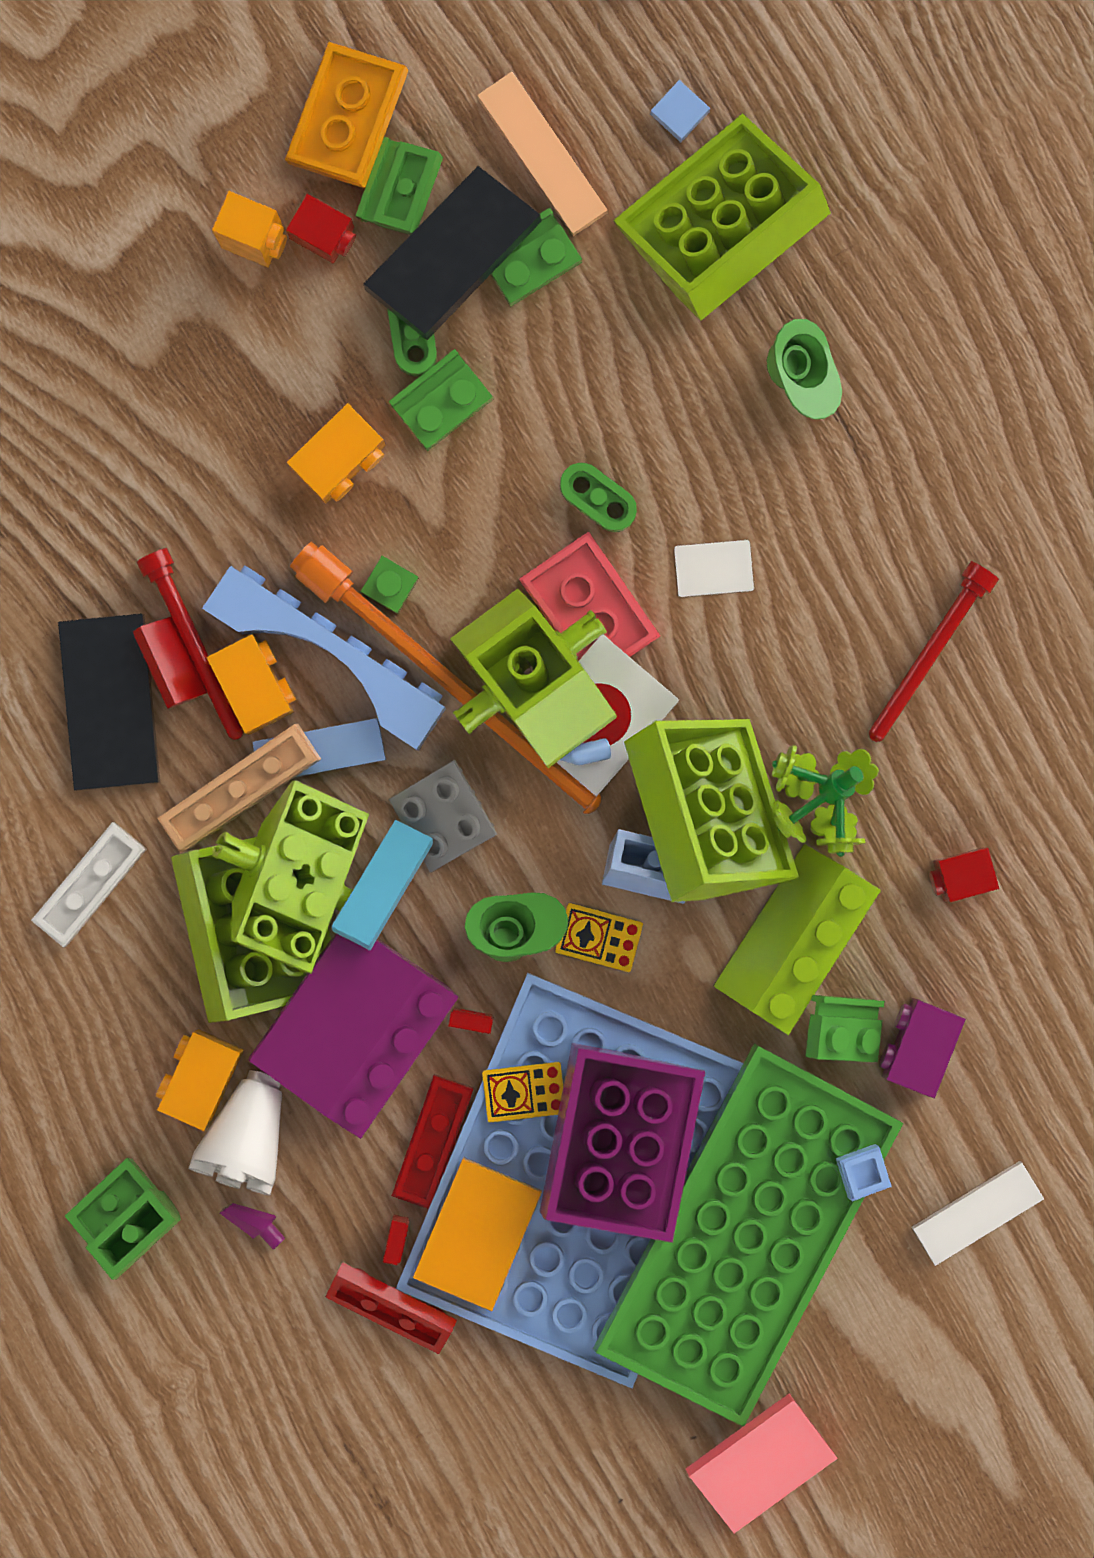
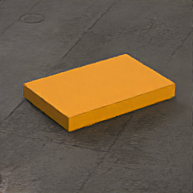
[285,41,409,189]
[413,1157,542,1311]

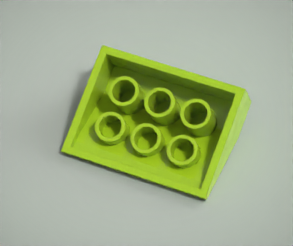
[613,113,831,321]
[624,719,799,902]
[171,837,331,1023]

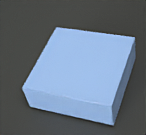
[650,80,710,142]
[836,1144,892,1201]

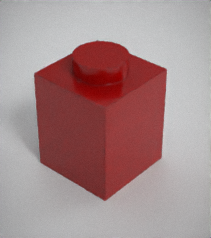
[286,193,356,264]
[929,847,1000,902]

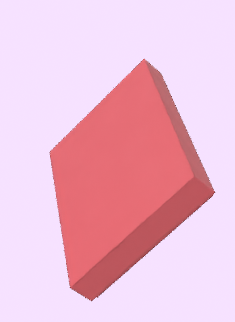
[519,531,660,661]
[685,1393,838,1534]

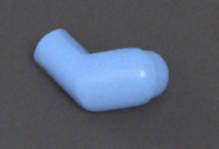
[560,738,611,765]

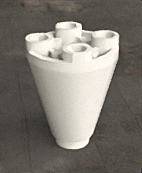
[189,1070,282,1196]

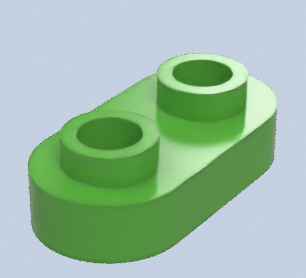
[388,309,437,376]
[560,463,637,532]

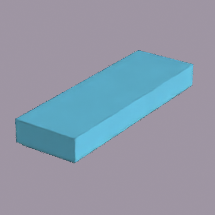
[331,820,433,950]

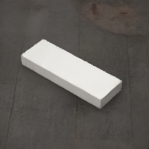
[31,822,147,947]
[911,1161,1044,1266]

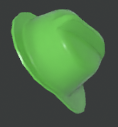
[766,319,842,419]
[465,893,568,962]

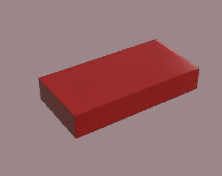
[132,617,207,709]

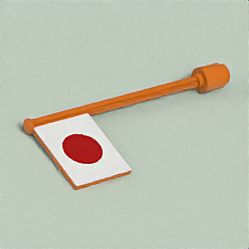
[290,541,679,814]

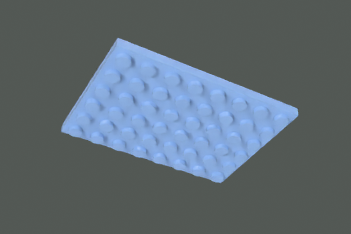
[396,972,743,1388]

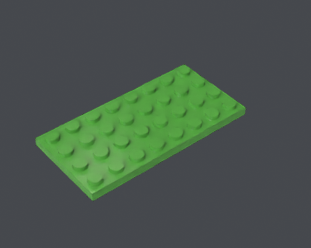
[593,1044,903,1426]

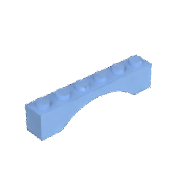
[202,565,446,751]

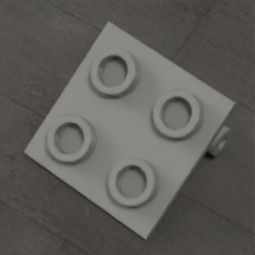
[388,760,497,873]

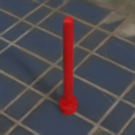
[136,548,244,740]
[869,561,999,742]

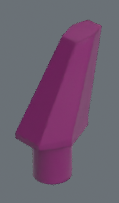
[219,1203,285,1249]

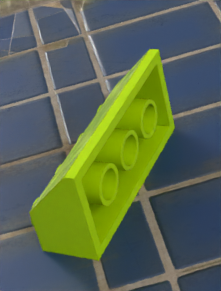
[713,844,881,1035]

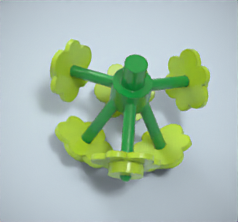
[772,745,879,857]

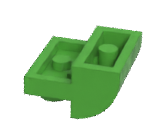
[65,1158,181,1280]

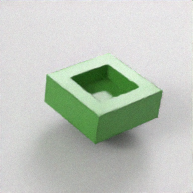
[360,556,419,614]

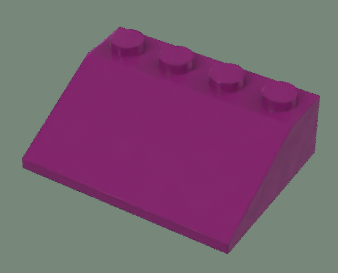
[248,933,459,1139]
[539,1043,705,1242]

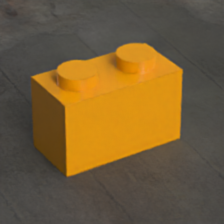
[212,191,287,268]
[287,403,386,504]
[206,634,297,735]
[156,1029,244,1131]

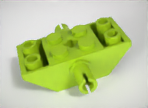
[450,589,617,768]
[213,780,369,974]

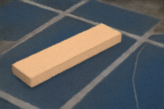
[477,72,608,237]
[157,724,321,854]

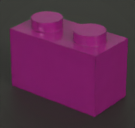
[879,997,966,1099]

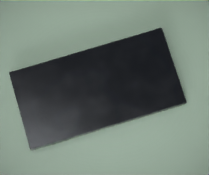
[363,166,541,340]
[58,613,160,791]

